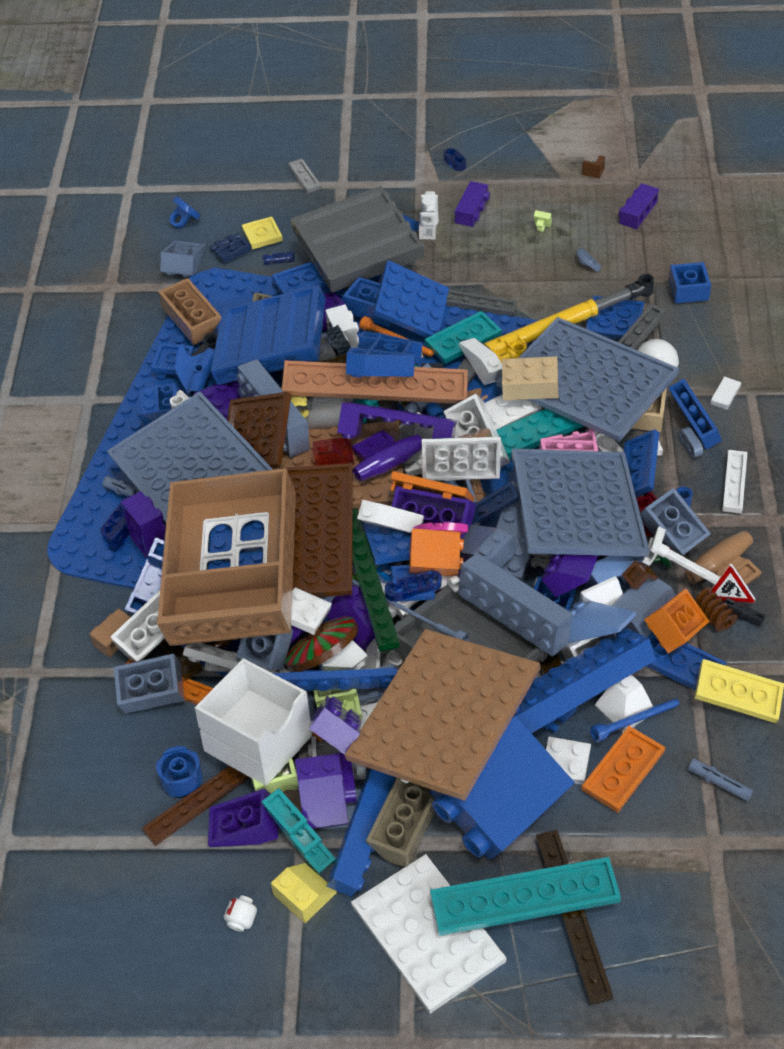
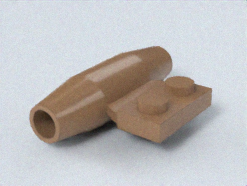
[685,531,762,585]

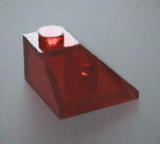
[312,438,355,466]

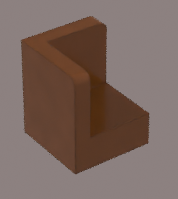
[582,155,605,179]
[622,560,658,590]

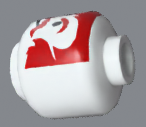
[224,895,257,932]

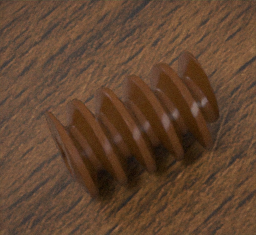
[695,587,738,632]

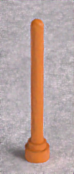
[359,316,434,357]

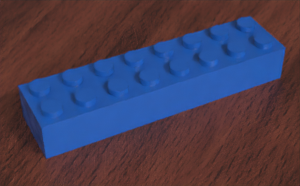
[513,628,656,733]

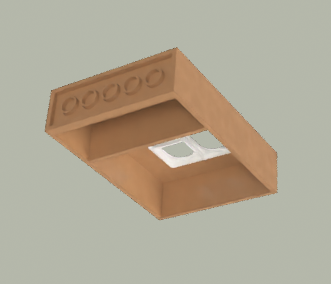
[157,468,296,646]

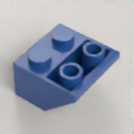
[140,383,177,427]

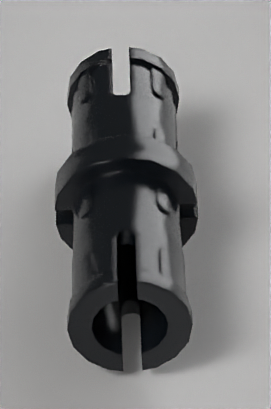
[725,598,766,626]

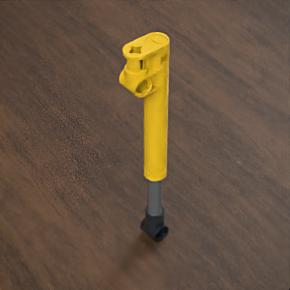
[483,274,654,363]

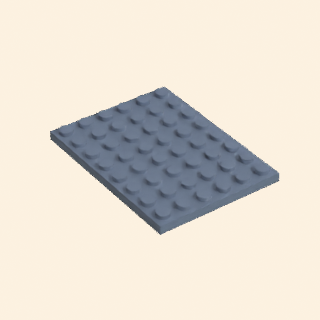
[496,317,679,442]
[107,392,273,523]
[512,449,649,557]

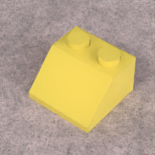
[271,863,337,923]

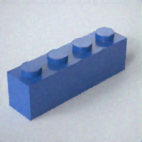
[668,379,722,450]

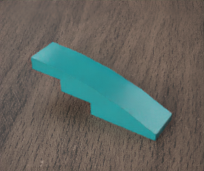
[262,788,336,875]

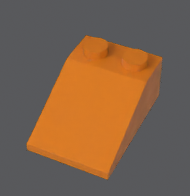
[644,588,710,653]

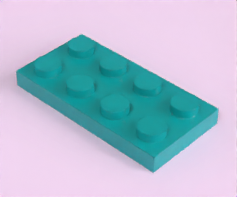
[425,311,502,364]

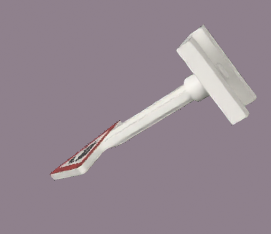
[642,527,755,603]

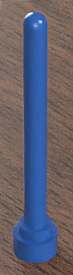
[590,699,679,742]

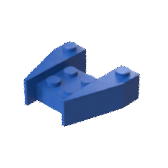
[346,331,422,378]

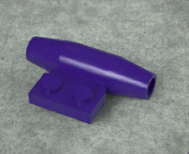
[352,430,422,482]

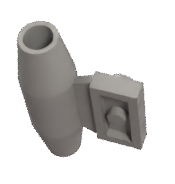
[305,396,345,429]

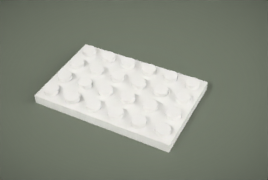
[351,854,506,1013]

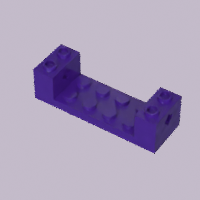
[337,402,457,439]

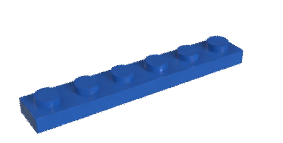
[272,668,398,691]

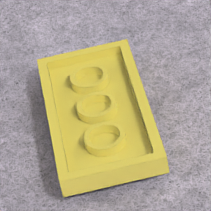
[694,659,784,723]

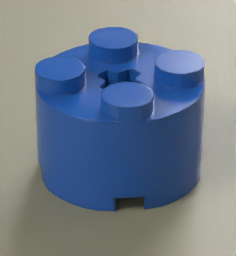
[156,746,203,797]

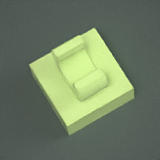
[534,210,552,232]

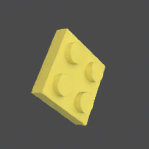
[242,217,283,249]

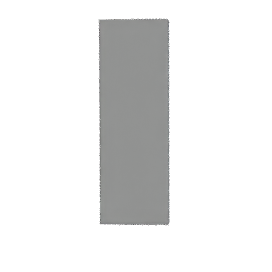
[288,159,321,194]

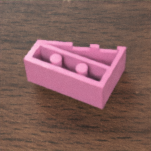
[539,429,598,451]

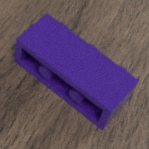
[455,181,490,227]
[618,183,659,230]

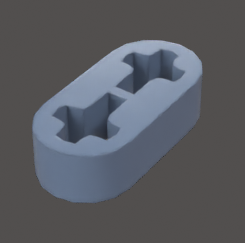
[679,427,703,458]

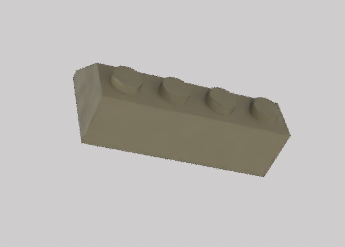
[366,778,435,868]

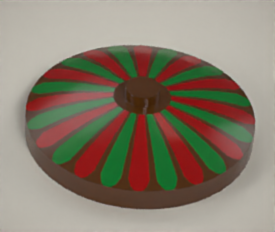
[284,616,359,672]

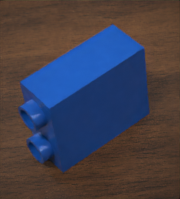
[429,716,575,860]

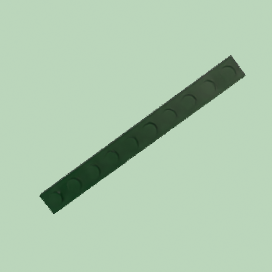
[353,508,400,651]

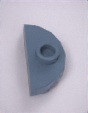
[576,247,602,272]

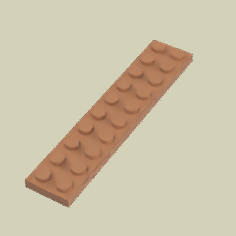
[282,361,468,404]

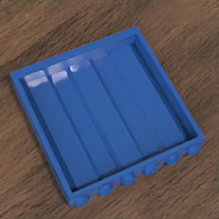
[211,285,325,385]

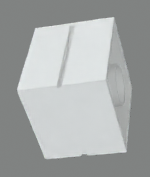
[195,658,313,786]

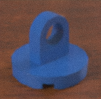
[170,196,201,228]

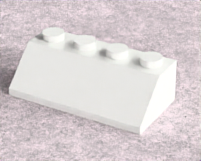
[444,394,510,468]
[110,591,165,662]

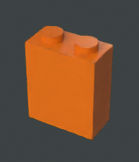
[409,529,464,576]

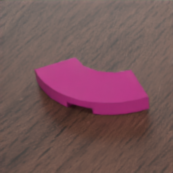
[413,522,468,535]

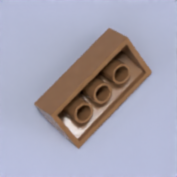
[158,278,222,345]

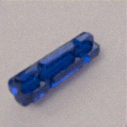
[263,251,295,265]

